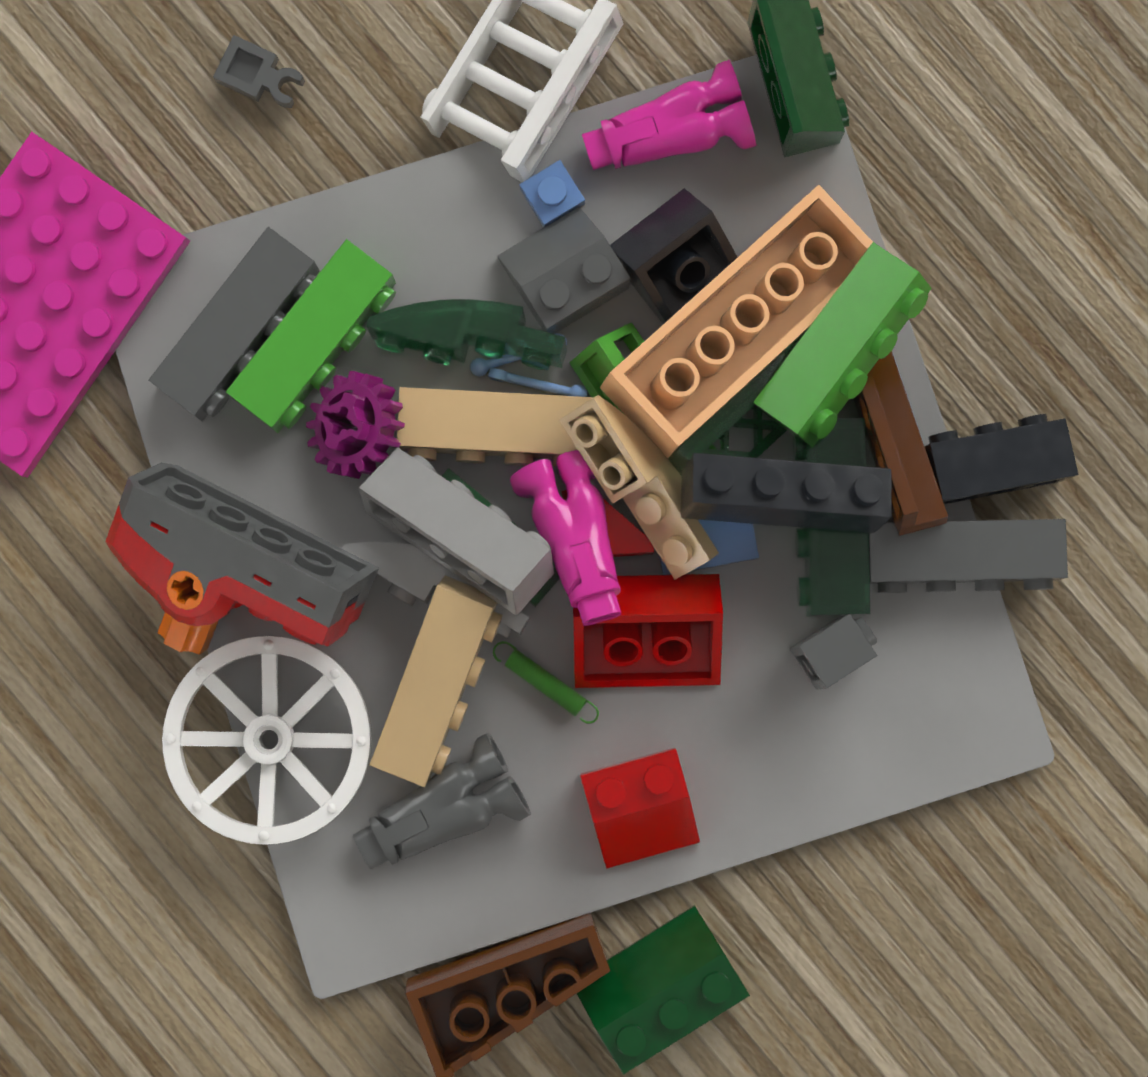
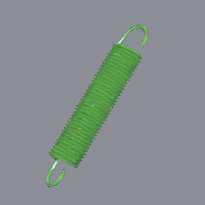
[493,641,599,724]

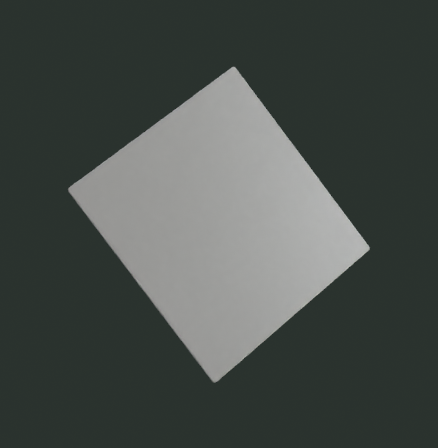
[115,55,1055,999]

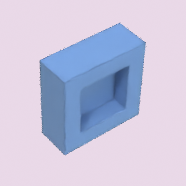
[519,160,585,227]

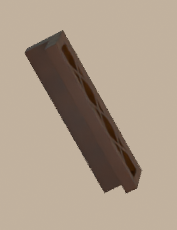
[853,351,948,536]

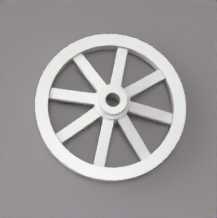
[162,636,372,845]

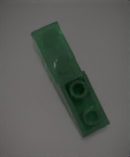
[366,299,567,370]

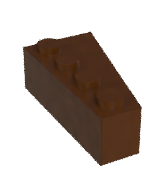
[405,913,610,1077]

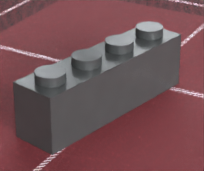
[148,226,320,422]
[863,519,1068,593]

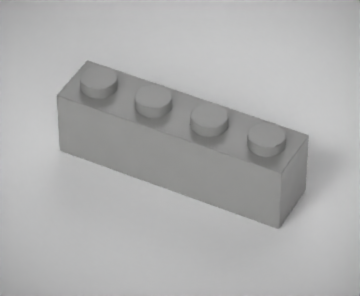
[359,447,554,616]

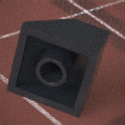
[610,188,738,324]

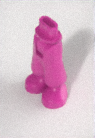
[582,60,756,170]
[510,450,621,625]

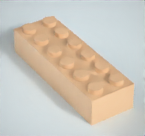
[600,185,873,459]

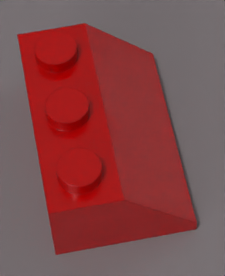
[573,574,723,688]

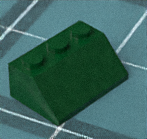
[747,0,849,158]
[577,905,750,1075]

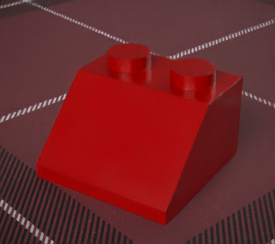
[580,748,700,869]

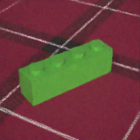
[226,239,396,433]
[753,242,932,448]

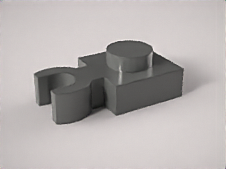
[213,35,305,108]

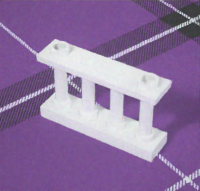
[420,0,624,182]

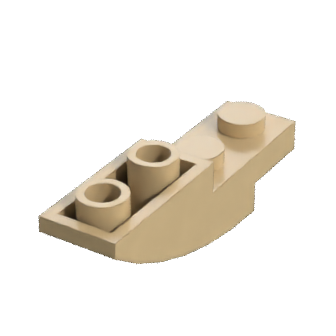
[559,395,719,580]

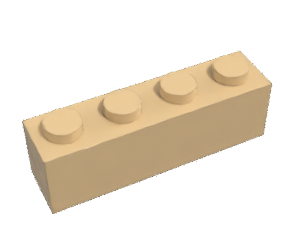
[397,387,594,467]
[370,575,503,787]

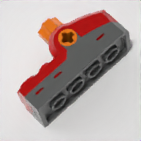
[105,462,379,655]

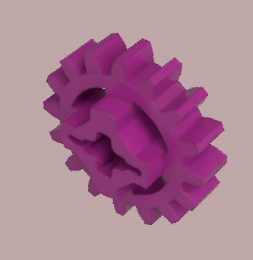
[306,371,405,479]

